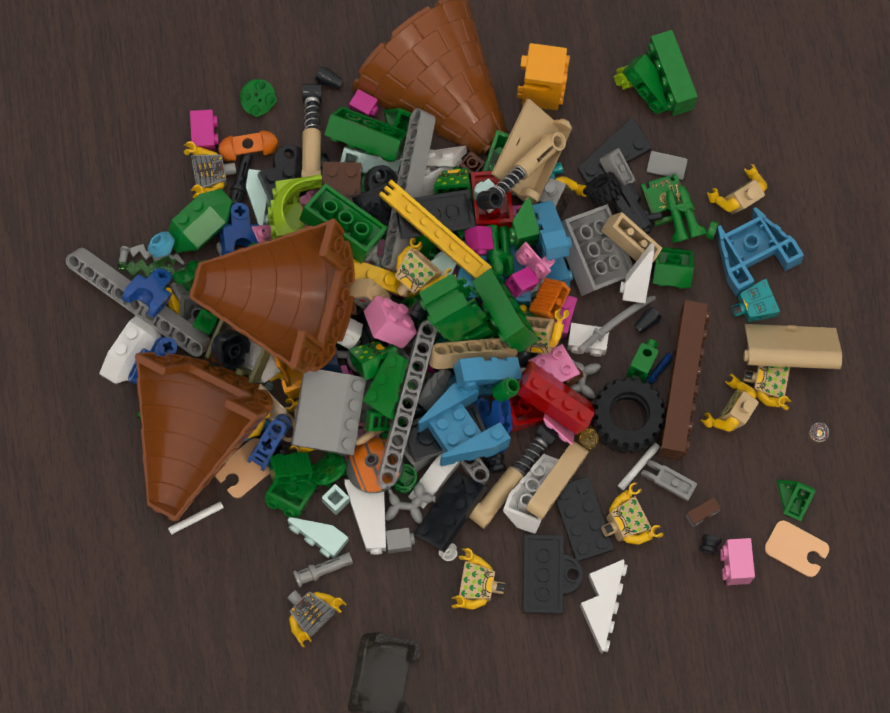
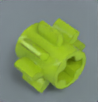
[614,65,633,90]

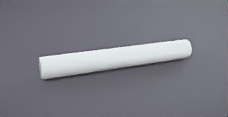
[618,442,660,491]
[168,501,224,535]

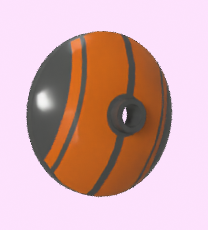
[346,437,404,494]

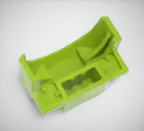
[267,174,322,240]

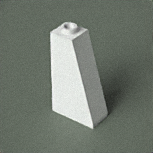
[345,480,386,555]

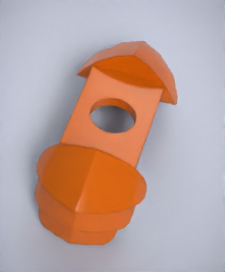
[218,130,278,161]

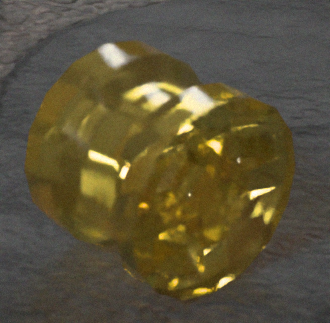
[579,428,599,450]

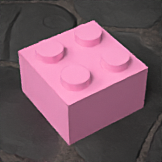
[364,295,417,348]
[720,538,755,585]

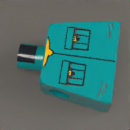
[731,279,780,322]

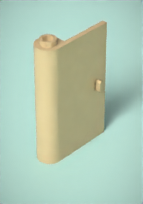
[491,99,572,205]
[743,324,842,369]

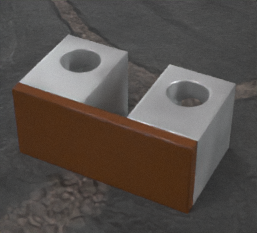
[686,497,721,527]

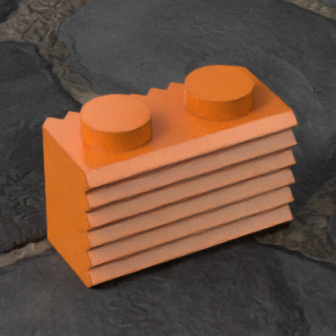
[529,278,571,321]

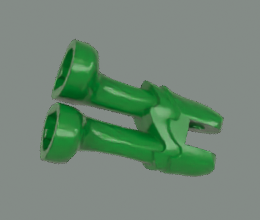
[666,186,707,243]
[486,225,514,278]

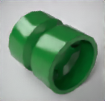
[393,464,417,494]

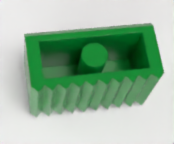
[268,451,313,485]

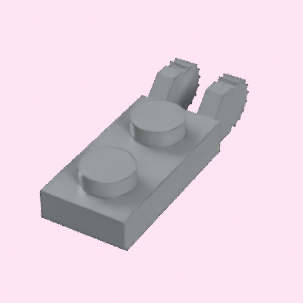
[641,460,697,502]

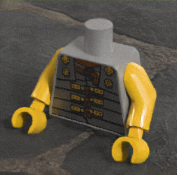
[184,141,237,199]
[539,176,587,220]
[287,590,347,647]

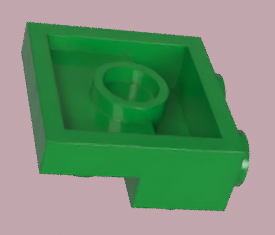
[264,479,318,519]

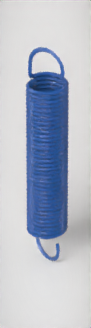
[645,350,675,384]

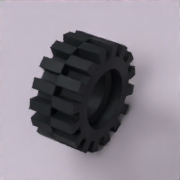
[585,172,622,205]

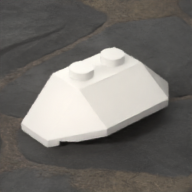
[99,316,161,384]

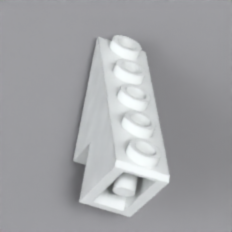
[580,559,628,654]

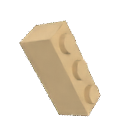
[601,212,662,263]

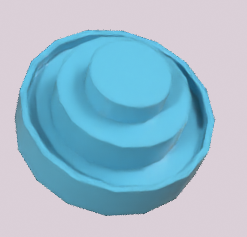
[148,232,175,258]

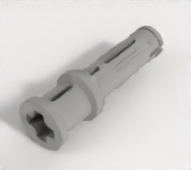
[293,552,353,588]

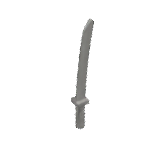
[577,296,656,354]

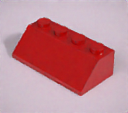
[517,361,595,435]

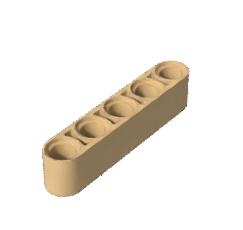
[429,338,518,369]
[525,441,589,520]

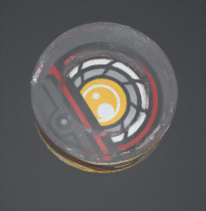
[809,422,829,443]

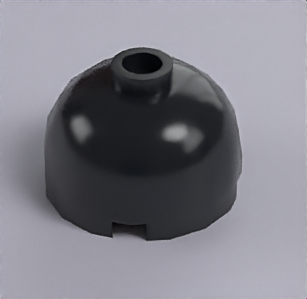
[211,329,250,370]

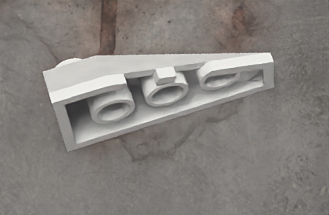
[503,454,559,534]

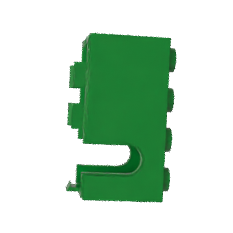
[419,274,492,342]

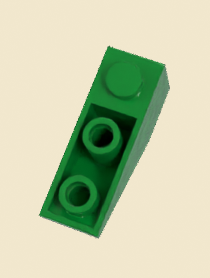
[622,54,668,114]

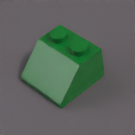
[508,198,540,250]
[653,247,694,289]

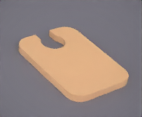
[215,438,270,498]
[765,521,829,577]

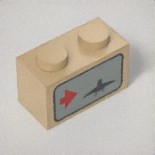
[350,278,391,310]

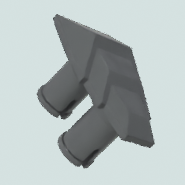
[415,369,451,412]

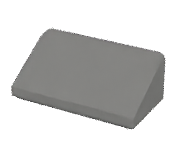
[599,148,636,187]
[646,151,688,181]

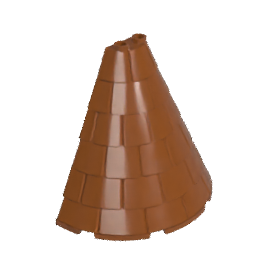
[352,0,508,155]
[189,219,355,373]
[135,352,273,521]

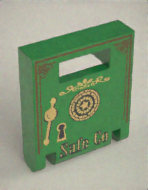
[640,174,686,227]

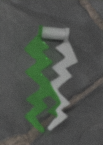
[117,244,185,277]

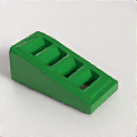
[364,409,404,432]

